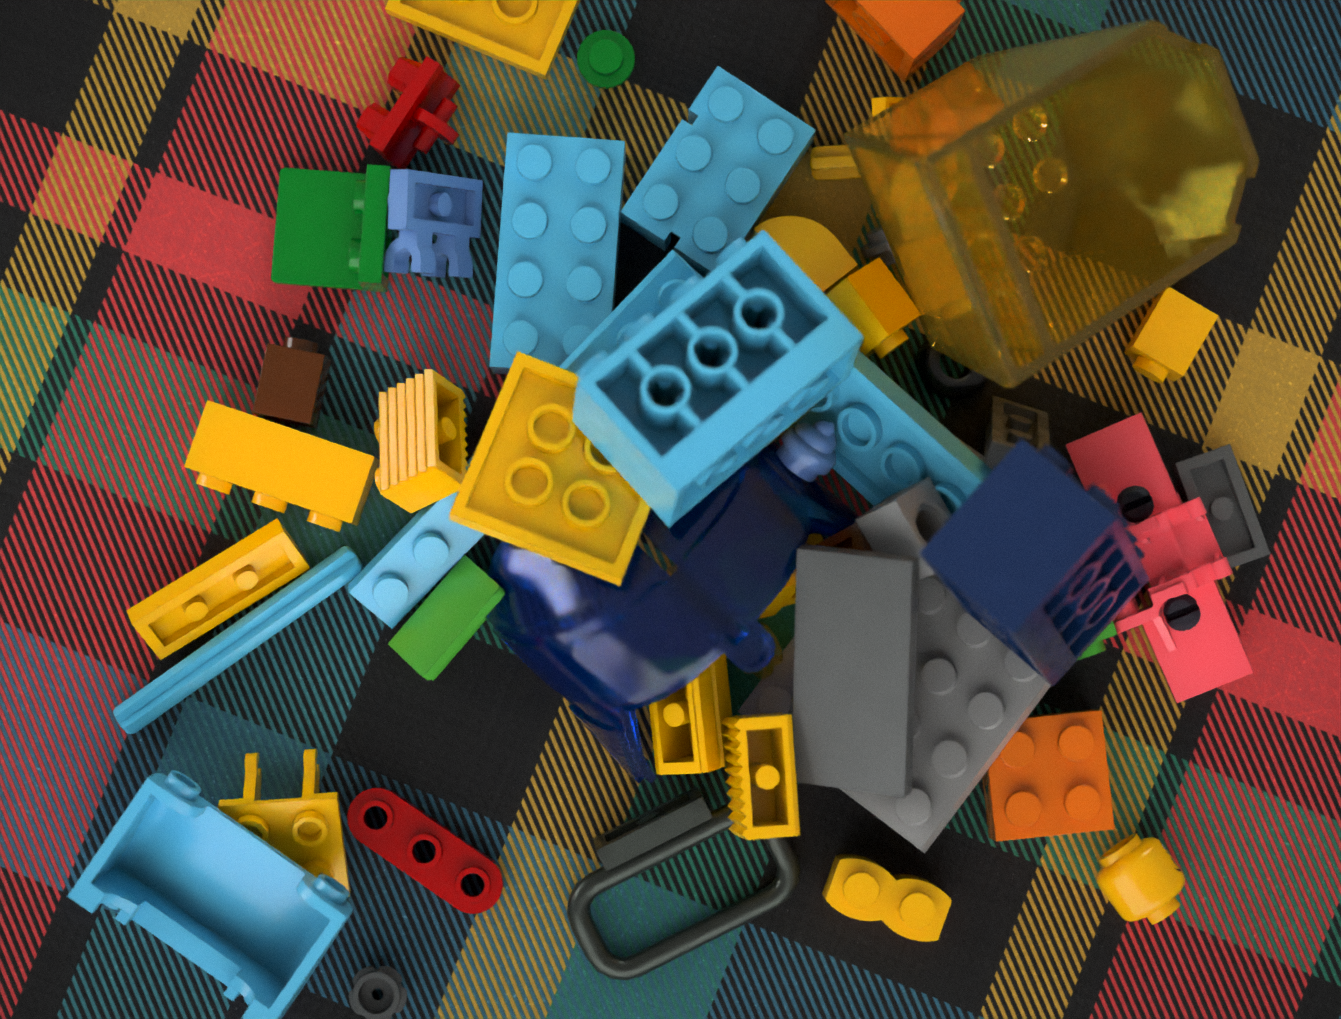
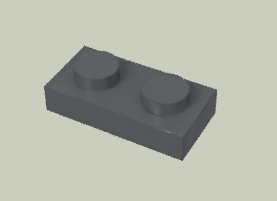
[1171,444,1270,568]

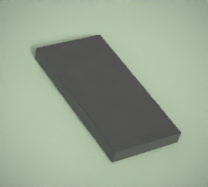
[792,544,919,798]

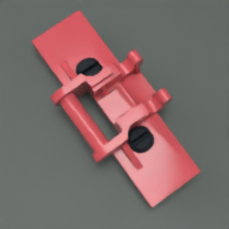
[1066,412,1254,703]

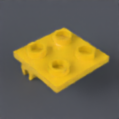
[218,749,350,897]

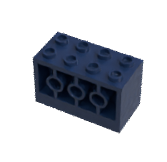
[919,438,1150,686]

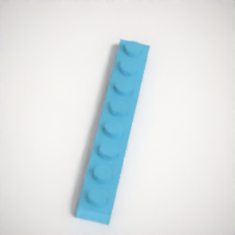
[348,250,703,629]

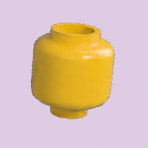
[1097,833,1185,925]

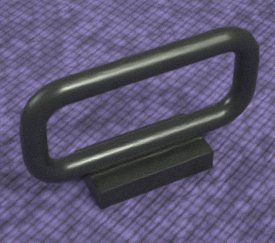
[567,786,800,981]

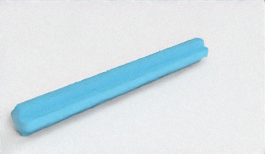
[113,546,364,734]

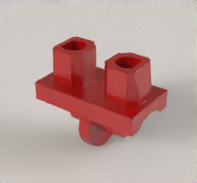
[356,56,461,169]

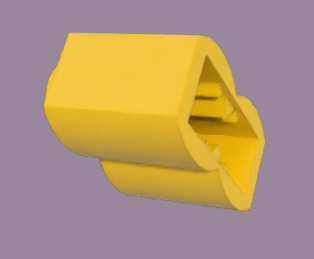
[822,854,952,942]

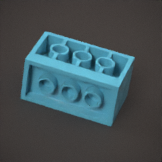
[572,229,864,527]

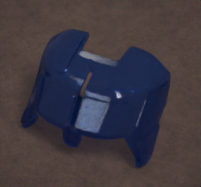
[486,440,860,784]

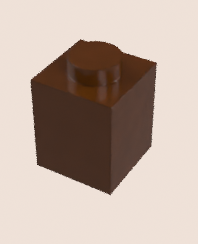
[252,337,331,429]

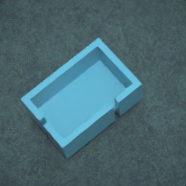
[620,66,816,277]

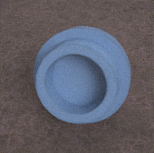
[777,420,837,482]

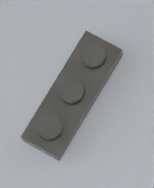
[984,396,1050,470]

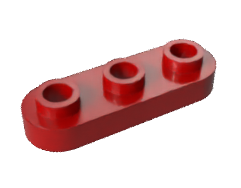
[347,787,504,914]

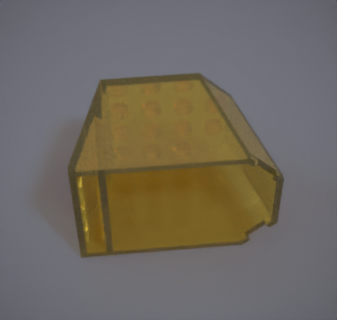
[843,19,1260,388]

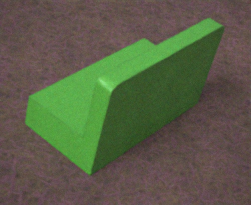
[388,555,510,681]

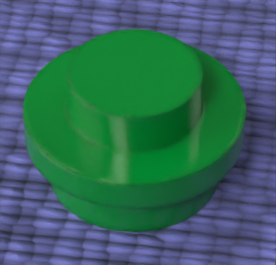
[577,30,635,89]

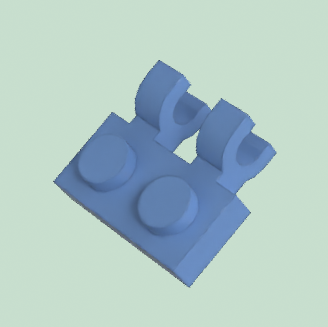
[384,169,483,278]

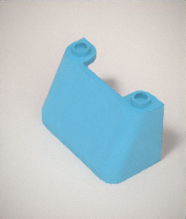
[67,770,353,1019]

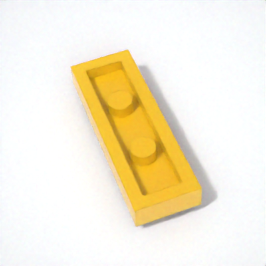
[126,518,311,660]

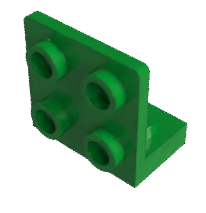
[271,164,393,293]

